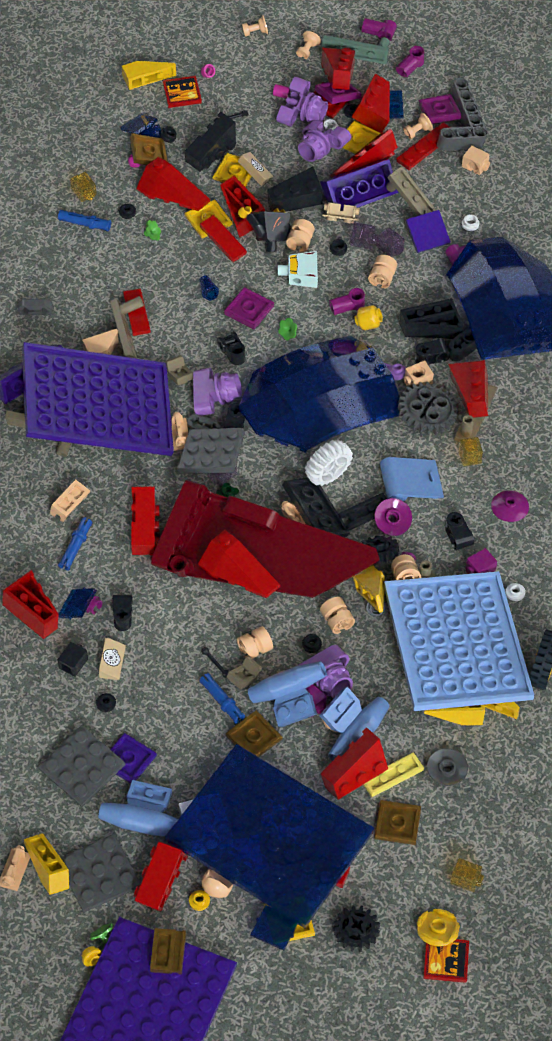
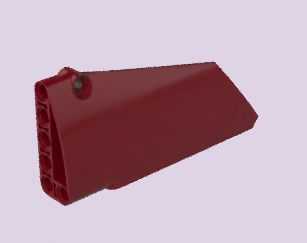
[151,480,380,598]

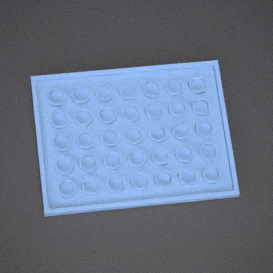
[384,571,534,711]

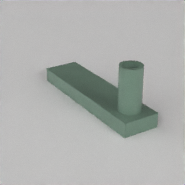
[322,35,390,64]

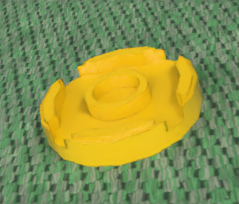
[417,909,460,946]

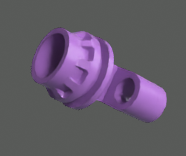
[276,77,328,127]
[298,120,351,162]
[193,368,242,416]
[297,645,353,699]

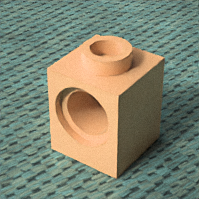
[462,146,490,175]
[404,361,434,387]

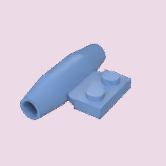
[248,661,327,727]
[319,687,390,761]
[98,780,183,837]

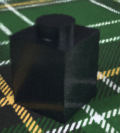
[57,642,88,677]

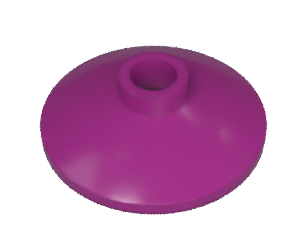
[491,490,529,522]
[374,498,412,536]

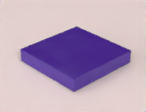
[405,210,451,253]
[110,733,157,784]

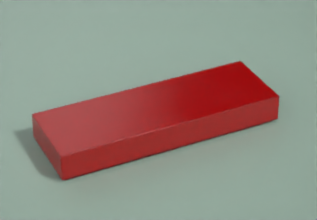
[200,215,247,262]
[123,289,151,336]

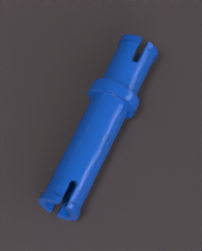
[58,210,111,231]
[58,517,93,571]
[200,673,245,724]

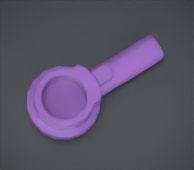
[372,359,406,380]

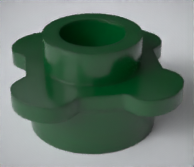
[216,483,239,498]

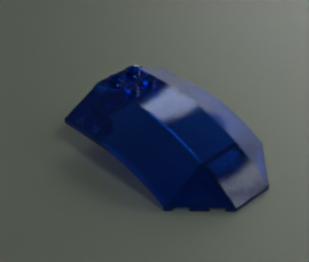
[445,237,552,360]
[238,336,400,453]

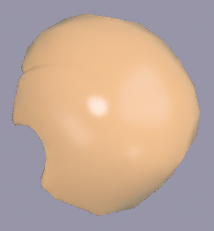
[201,869,233,899]

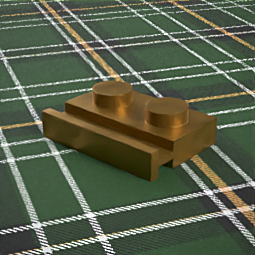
[150,928,186,974]

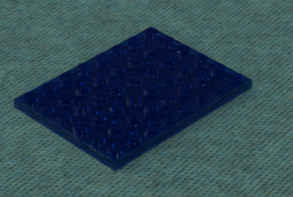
[165,744,375,928]

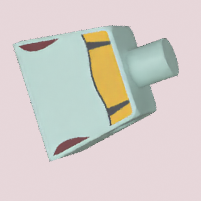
[278,251,318,288]

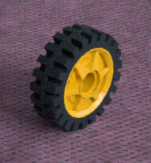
[529,629,552,690]

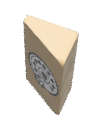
[238,152,273,186]
[99,638,126,680]

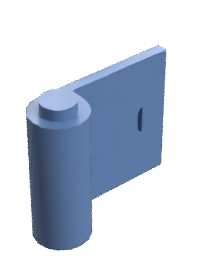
[380,457,444,502]

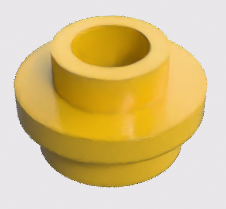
[189,890,210,911]
[81,946,102,967]

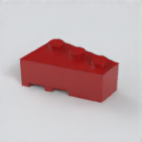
[321,47,355,90]
[352,74,390,133]
[220,176,265,238]
[448,360,488,418]
[131,486,160,555]
[2,570,59,639]
[320,727,388,800]
[134,842,188,912]

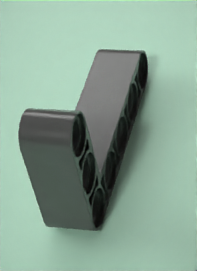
[437,78,488,151]

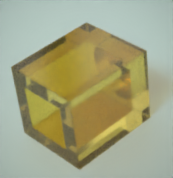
[70,172,97,202]
[459,437,483,467]
[450,858,484,892]

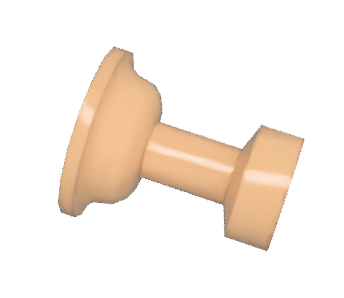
[242,15,268,37]
[296,31,321,59]
[403,113,433,140]

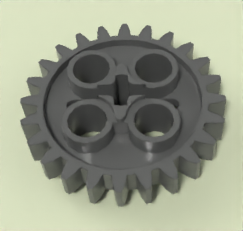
[398,382,458,435]

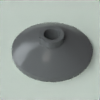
[427,749,468,786]

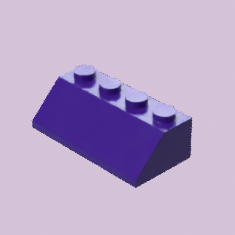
[320,159,399,211]
[0,345,63,404]

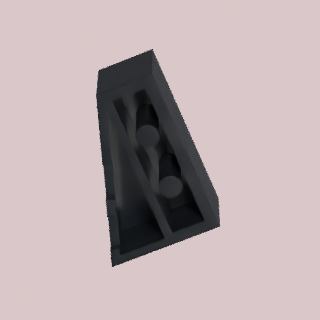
[185,111,236,172]
[267,167,323,212]
[399,298,464,339]

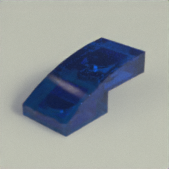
[389,90,404,119]

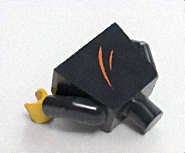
[238,206,291,252]

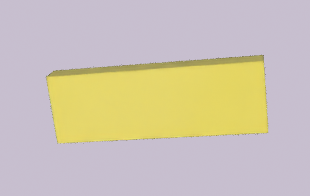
[363,752,424,798]

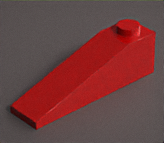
[329,128,398,177]
[136,156,210,211]
[198,530,280,598]

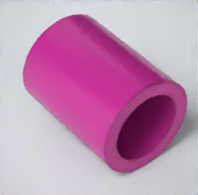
[273,84,291,99]

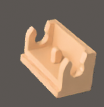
[50,480,90,522]

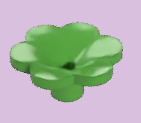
[144,220,161,241]
[278,318,297,341]
[89,923,113,944]

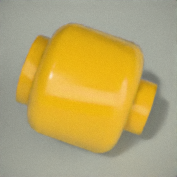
[355,305,383,330]

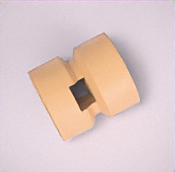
[286,219,315,252]
[368,255,397,289]
[391,554,421,580]
[320,597,355,634]
[237,626,273,659]

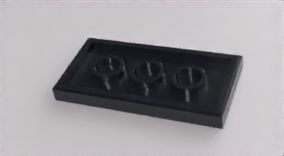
[282,478,350,537]

